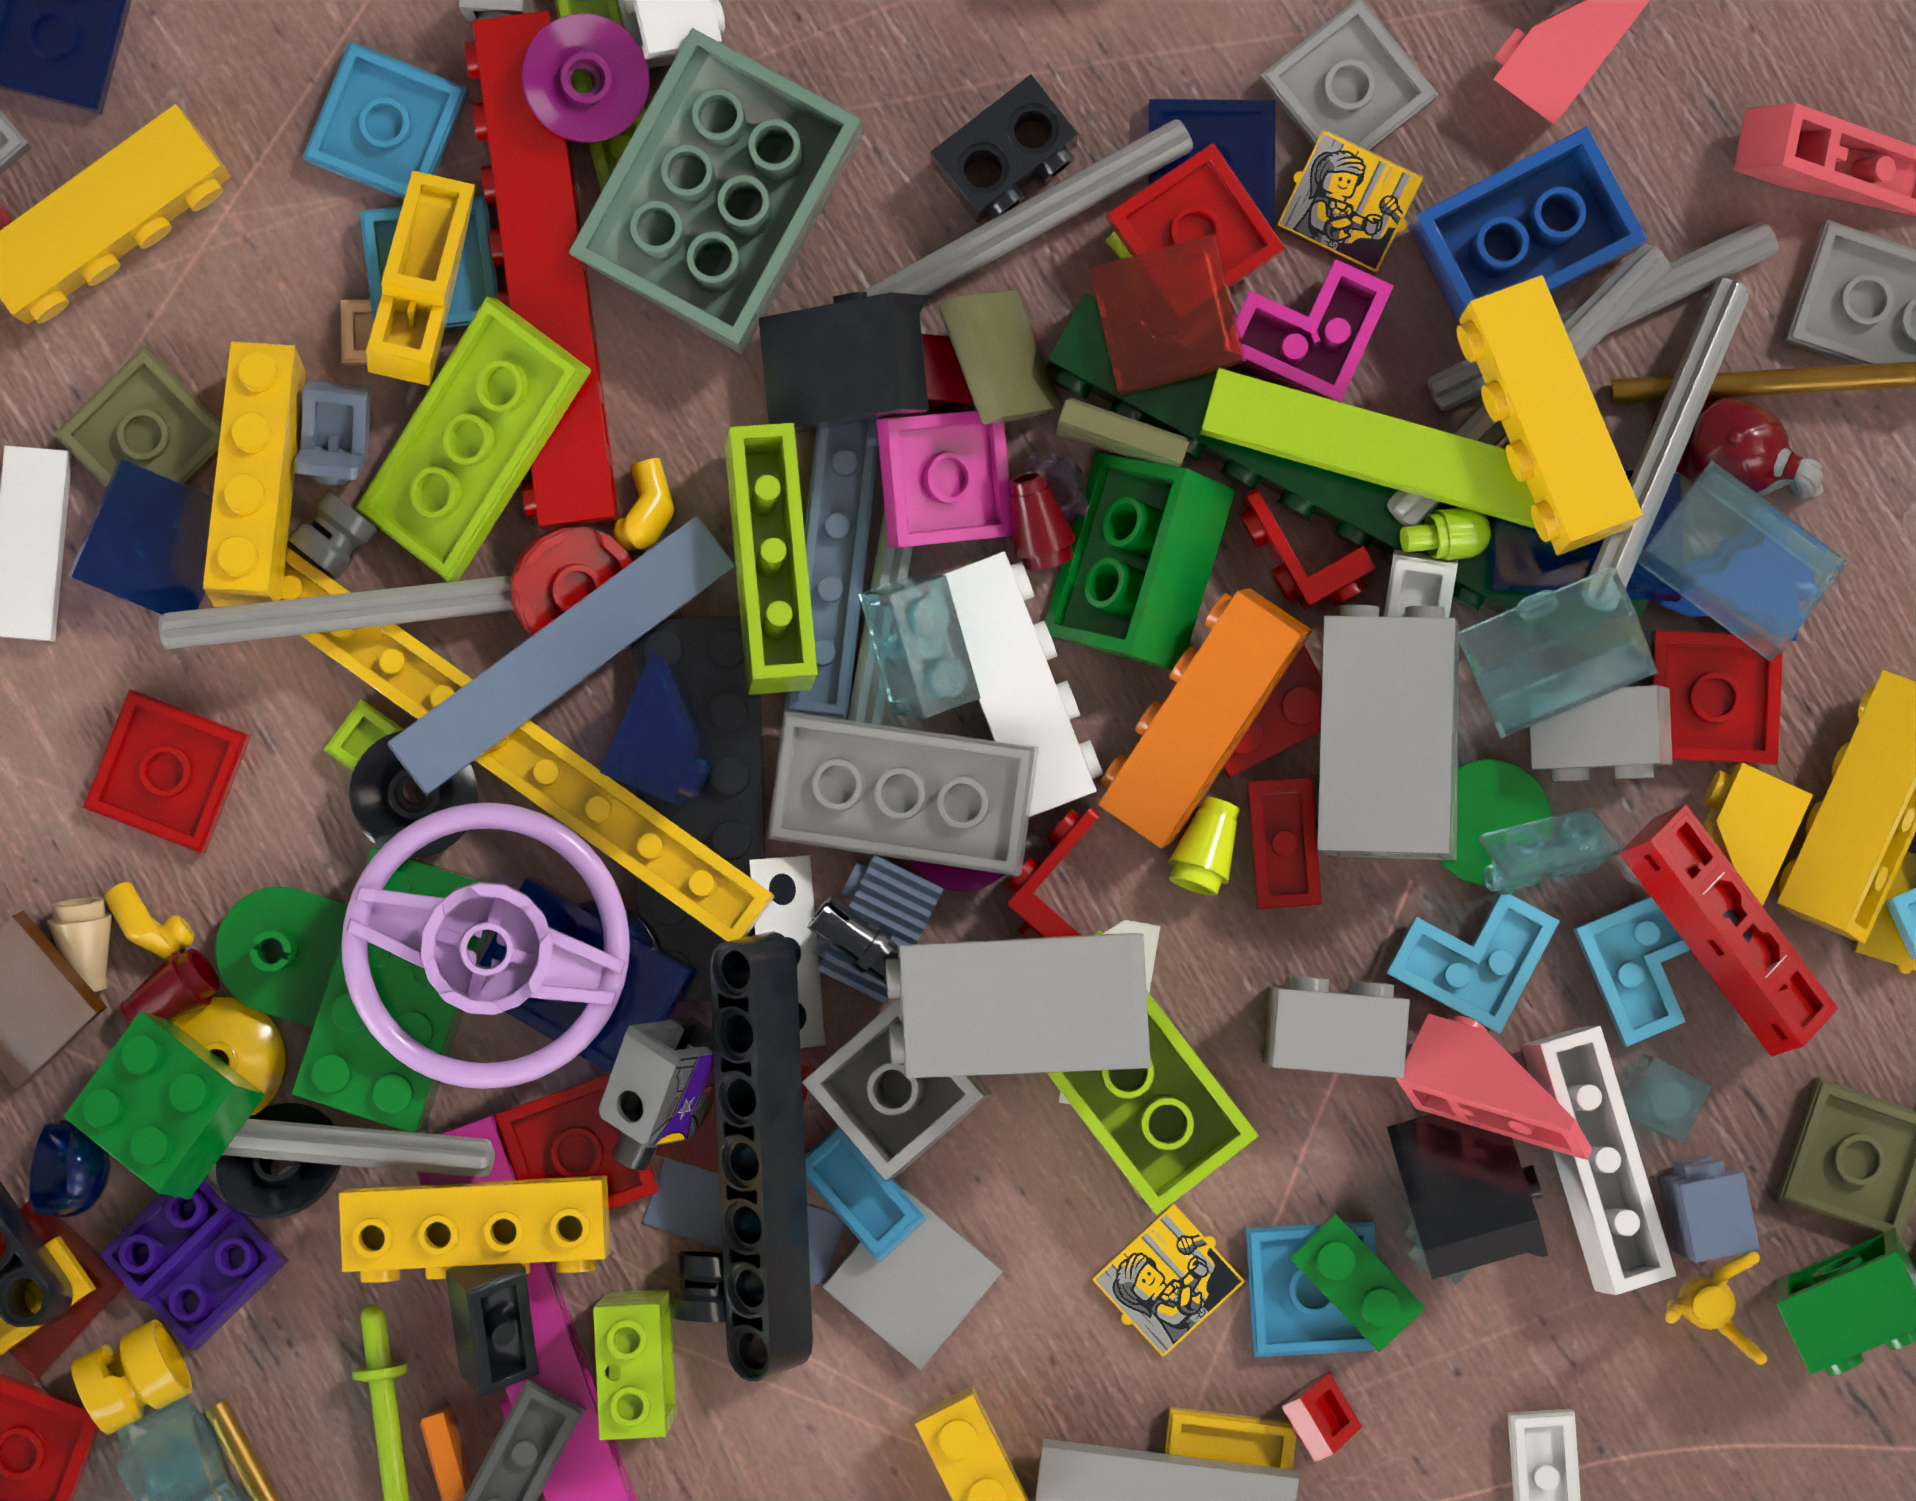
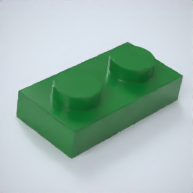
[1288,1212,1426,1352]

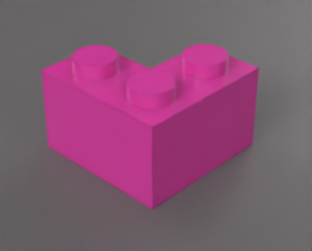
[1218,259,1394,402]

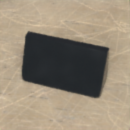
[445,1263,539,1397]

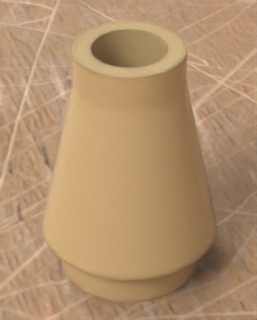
[47,897,112,992]

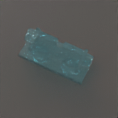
[1479,807,1623,895]

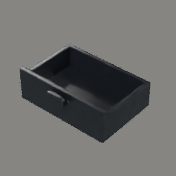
[759,292,929,433]
[1387,1114,1548,1280]

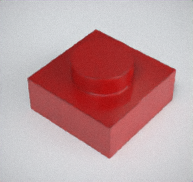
[1282,1372,1362,1462]

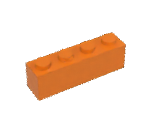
[1098,588,1313,848]

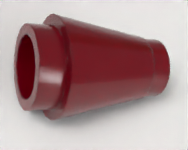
[1008,471,1076,571]
[121,948,220,1024]

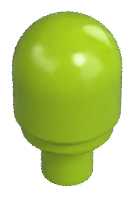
[1400,507,1491,561]

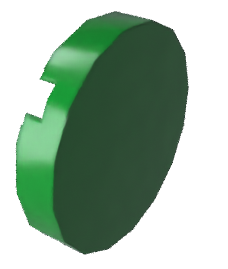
[1437,759,1553,886]

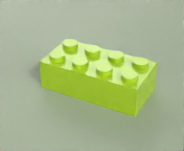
[1046,929,1259,1216]

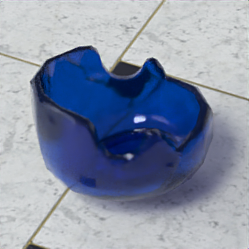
[29,1120,112,1218]

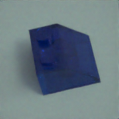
[600,652,712,807]

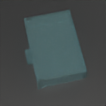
[1637,460,1848,661]
[1456,566,1658,738]

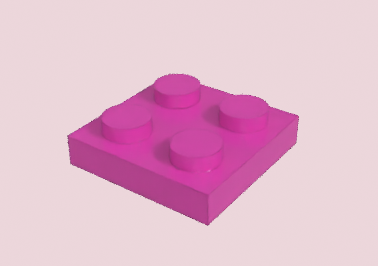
[877,411,1013,548]

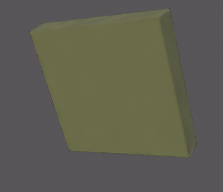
[938,290,1062,425]
[53,345,222,526]
[1056,398,1189,467]
[1775,1077,1916,1239]

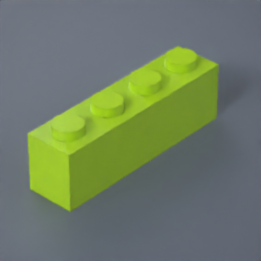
[725,423,818,695]

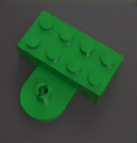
[215,848,490,1133]

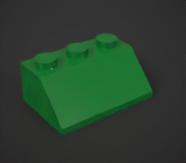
[1045,452,1236,671]

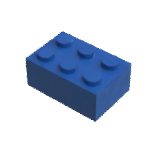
[1408,126,1648,325]

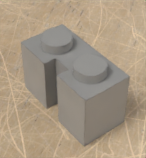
[1529,685,1673,782]

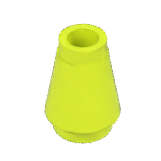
[1168,797,1240,896]

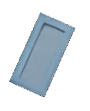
[805,1125,929,1262]

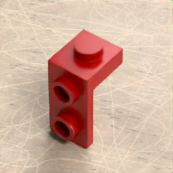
[1239,489,1376,610]
[1005,807,1100,938]

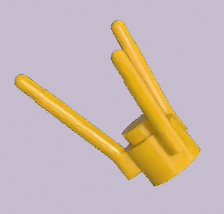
[1665,1251,1767,1365]

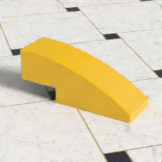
[366,170,475,386]

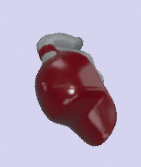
[1651,397,1824,499]

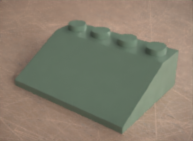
[568,28,864,355]

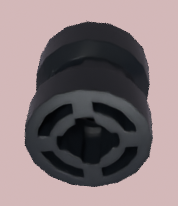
[672,1251,726,1323]

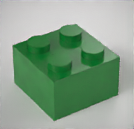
[63,1011,265,1200]
[1776,1228,1916,1376]

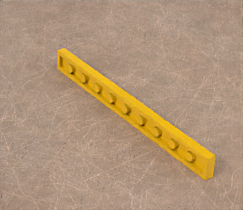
[281,547,775,941]

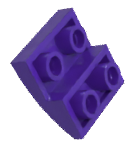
[99,1176,289,1350]

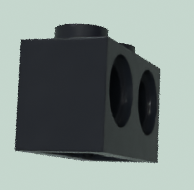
[930,74,1078,223]

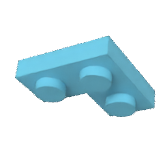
[1384,891,1560,1034]
[1573,896,1691,1047]

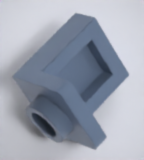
[294,380,371,485]

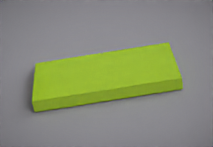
[355,297,592,582]

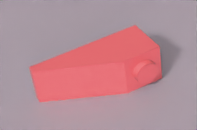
[1494,0,1650,125]
[1733,103,1916,216]
[1396,1014,1592,1160]

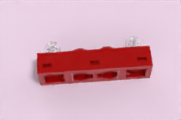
[1619,804,1838,1057]

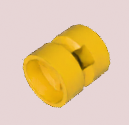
[71,1319,192,1435]

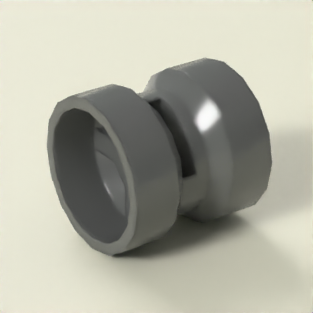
[288,490,378,579]

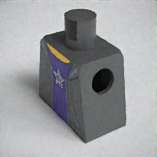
[598,1017,715,1171]

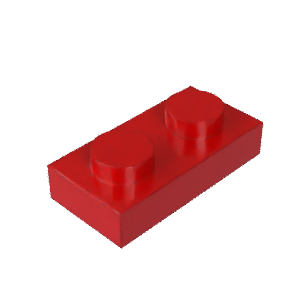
[1247,777,1322,909]

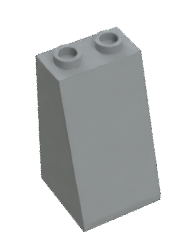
[1317,605,1459,861]
[886,933,1151,1078]

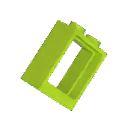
[593,1289,677,1440]

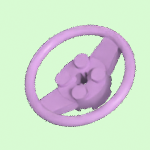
[341,803,630,1089]

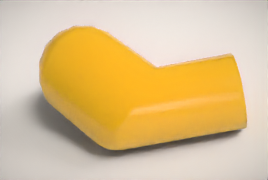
[613,458,674,551]
[104,882,195,959]

